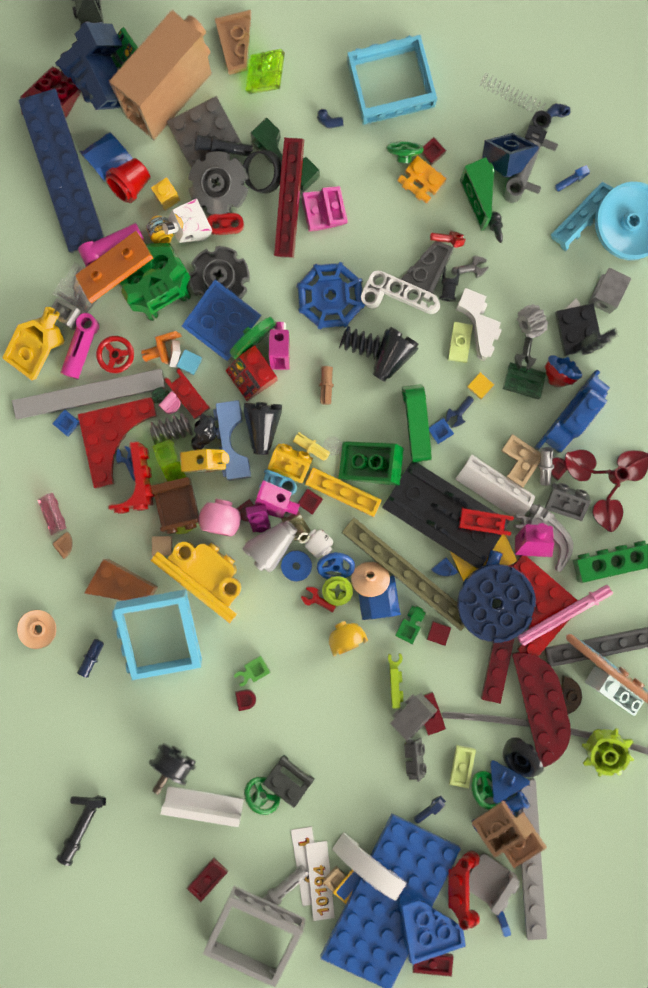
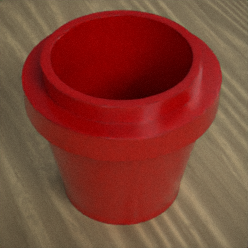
[106,158,151,203]

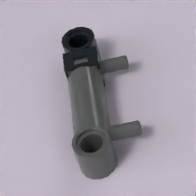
[503,110,558,203]

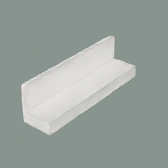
[456,454,536,520]
[161,786,244,827]

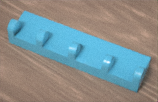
[551,182,613,251]

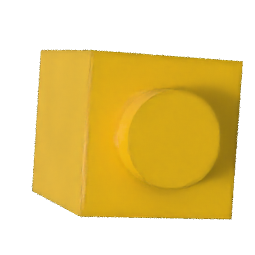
[151,177,180,211]

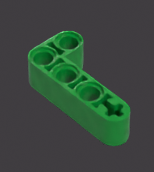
[402,384,432,463]

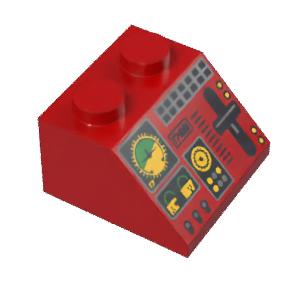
[225,346,278,402]

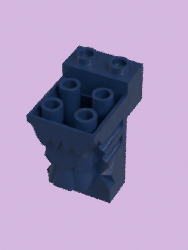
[55,21,123,110]

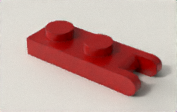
[164,368,210,420]
[458,508,514,536]

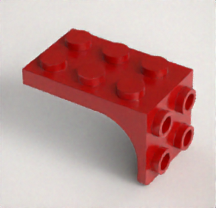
[108,441,155,514]

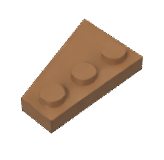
[215,10,251,75]

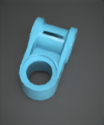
[259,469,297,496]

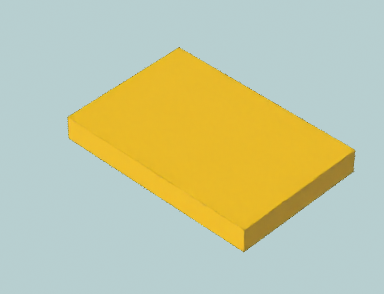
[449,535,517,582]

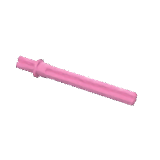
[517,585,613,645]

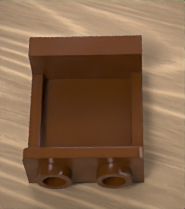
[150,477,199,535]

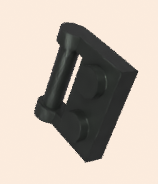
[263,755,315,808]

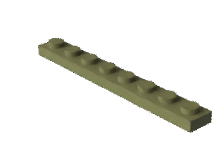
[341,518,465,631]

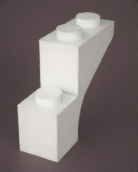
[456,288,502,361]

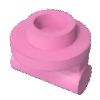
[158,391,181,414]

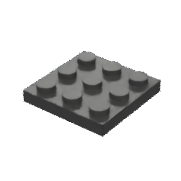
[167,96,241,168]

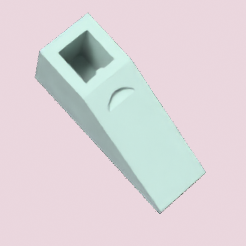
[585,666,644,716]

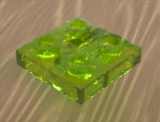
[245,49,285,94]

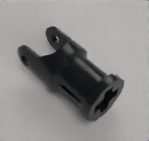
[439,266,460,302]

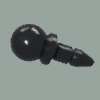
[488,212,503,243]

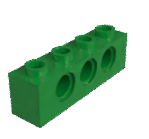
[573,540,648,583]

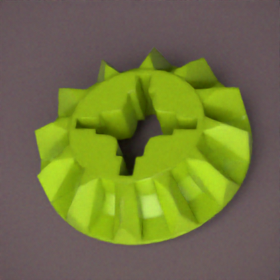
[322,575,353,606]

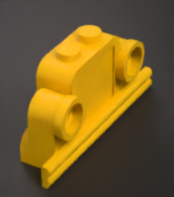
[150,542,241,623]

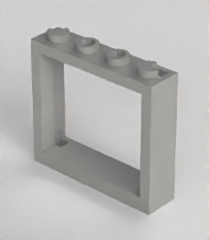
[203,886,306,987]

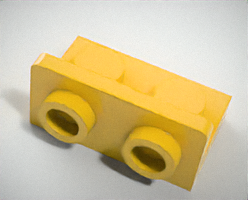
[267,444,313,483]

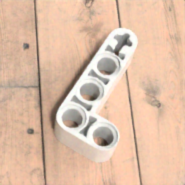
[361,270,440,314]

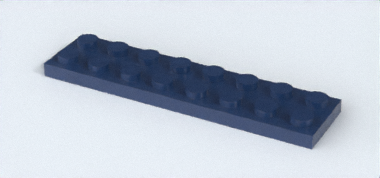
[18,89,105,253]

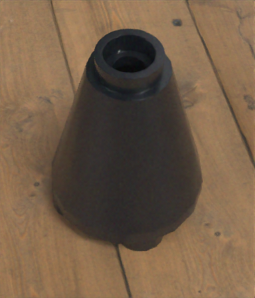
[373,327,419,382]
[244,402,282,455]

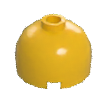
[329,621,369,656]

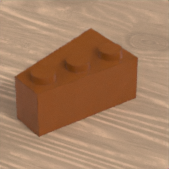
[84,559,158,601]

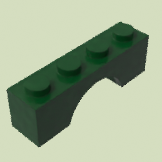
[250,117,320,192]

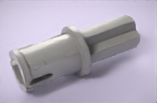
[538,447,554,486]

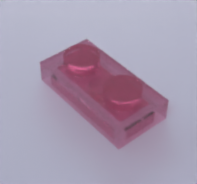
[38,493,66,535]

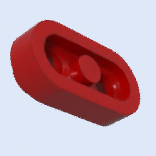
[207,213,244,235]

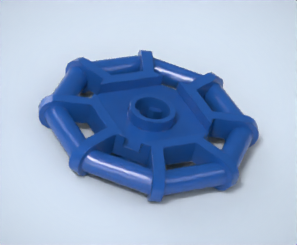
[296,262,365,330]

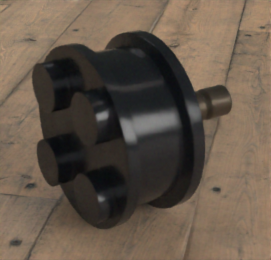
[149,743,196,795]

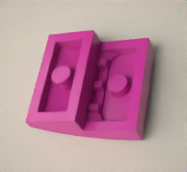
[301,186,348,232]

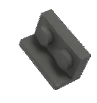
[545,483,591,521]

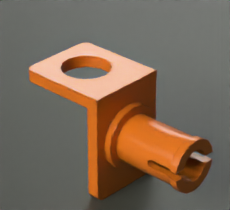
[141,331,182,364]

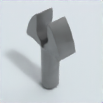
[452,256,488,278]

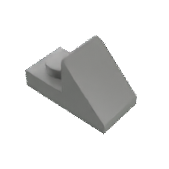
[51,298,82,330]

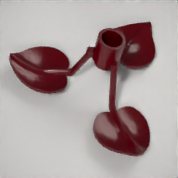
[565,450,648,532]

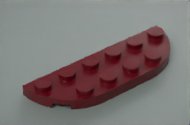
[512,652,571,767]

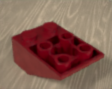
[20,66,81,118]

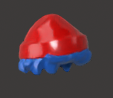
[545,355,583,387]

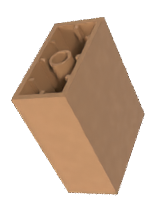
[109,10,212,140]

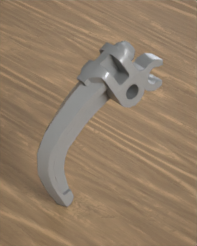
[513,504,573,572]

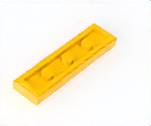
[305,467,382,517]

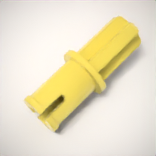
[293,432,330,461]

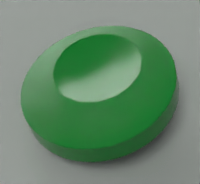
[229,316,277,360]

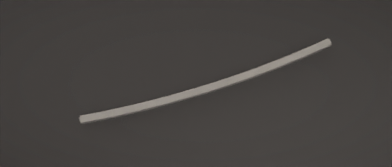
[442,712,648,755]

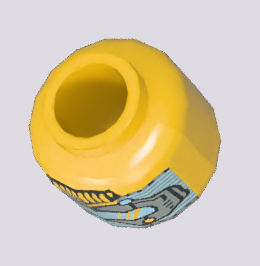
[146,216,174,243]

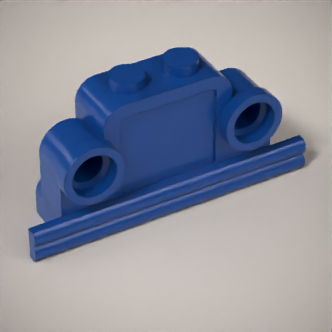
[534,370,610,453]

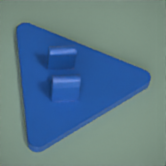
[490,760,530,804]

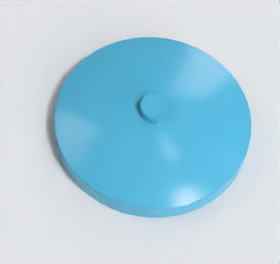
[595,182,648,260]

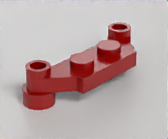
[448,851,480,930]

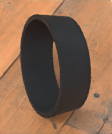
[243,150,282,193]

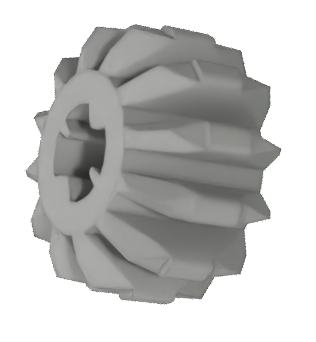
[517,304,548,338]

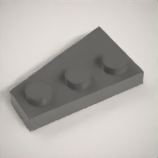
[395,241,454,295]

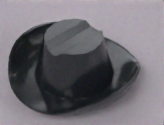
[502,737,544,777]

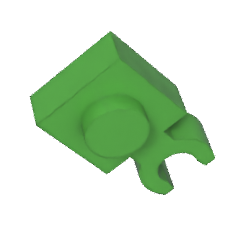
[234,655,271,687]

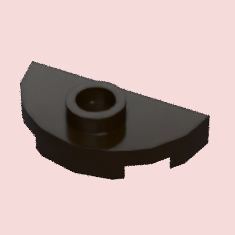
[562,675,582,714]

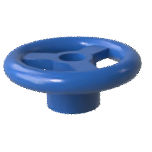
[317,552,355,579]

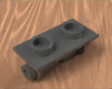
[404,738,427,782]

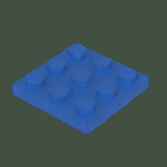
[181,279,262,361]

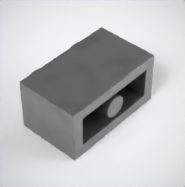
[390,693,437,741]

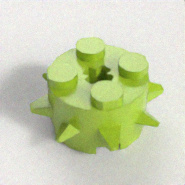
[582,728,634,777]

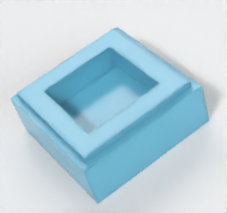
[177,350,202,375]

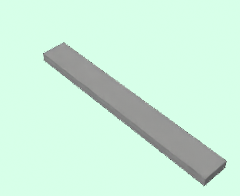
[12,369,166,420]

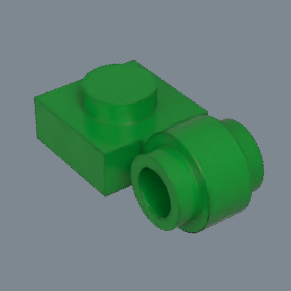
[395,605,426,645]

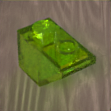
[152,440,187,482]

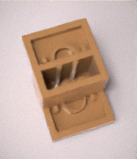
[471,801,547,868]

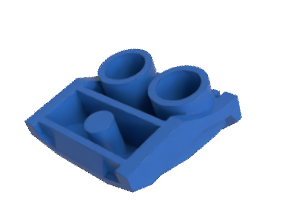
[79,132,133,182]
[358,576,401,620]

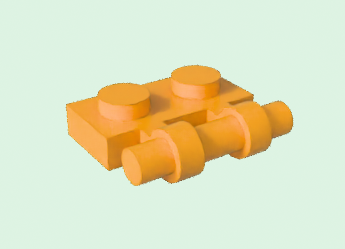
[397,156,447,204]

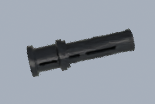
[194,133,253,156]
[56,805,97,866]

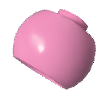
[199,499,241,537]

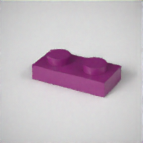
[246,504,271,533]

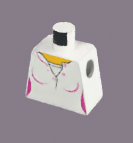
[163,199,212,243]

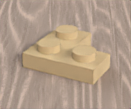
[501,434,541,488]

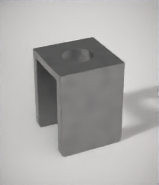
[588,268,631,314]

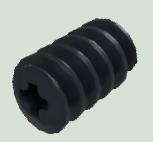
[339,326,381,360]

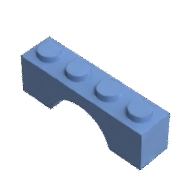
[213,400,251,481]

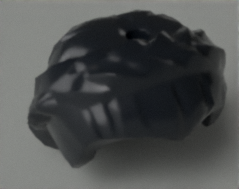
[191,414,217,450]

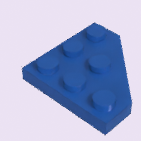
[399,898,466,965]

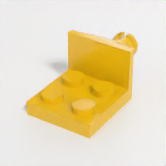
[2,307,65,380]

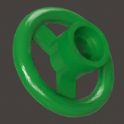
[386,142,424,163]
[471,771,501,810]
[244,777,280,815]

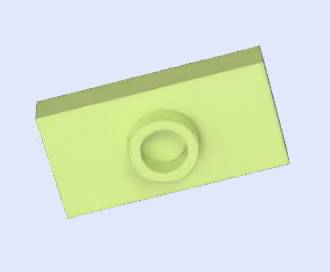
[448,322,473,363]
[449,745,476,789]

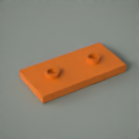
[75,231,153,303]

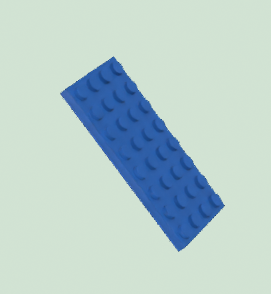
[320,813,461,988]

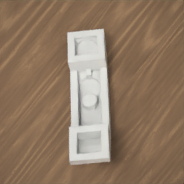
[333,833,406,900]

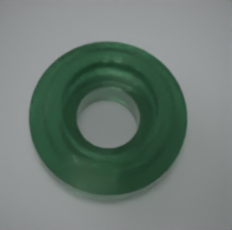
[151,387,170,404]

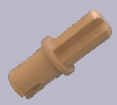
[319,366,334,405]

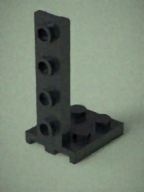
[555,303,617,357]

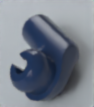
[546,103,571,118]
[317,109,344,128]

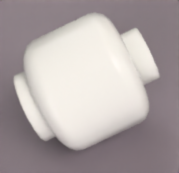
[305,529,333,558]

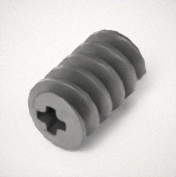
[150,413,193,446]

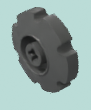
[188,151,248,215]
[189,246,250,299]

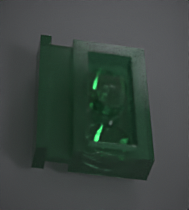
[503,362,546,400]

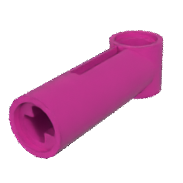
[78,223,144,267]
[60,313,99,380]

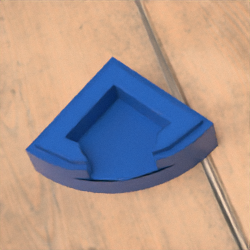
[431,557,458,576]
[496,911,511,937]

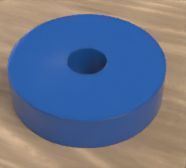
[281,551,312,581]

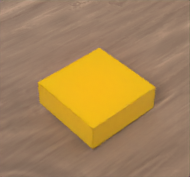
[467,372,494,399]

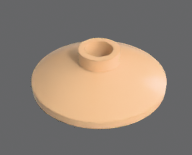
[351,562,390,597]
[17,610,57,649]

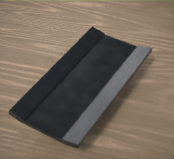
[382,462,510,569]

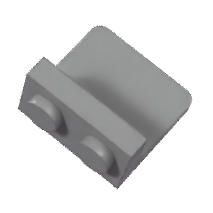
[469,853,520,915]

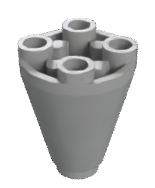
[243,520,297,572]

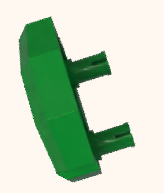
[118,243,191,321]

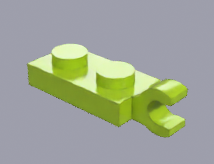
[388,653,404,708]

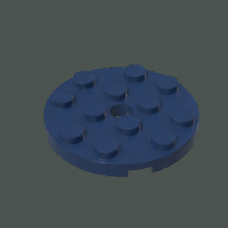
[457,564,536,643]

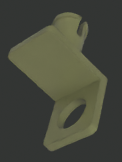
[281,511,311,543]

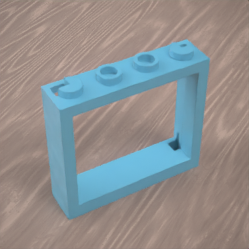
[347,35,437,125]
[112,589,202,680]

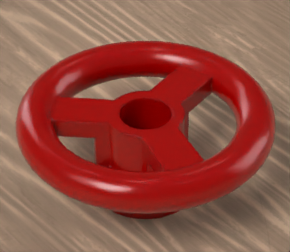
[96,336,134,373]

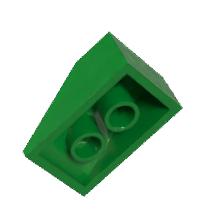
[460,157,494,231]
[338,441,404,485]

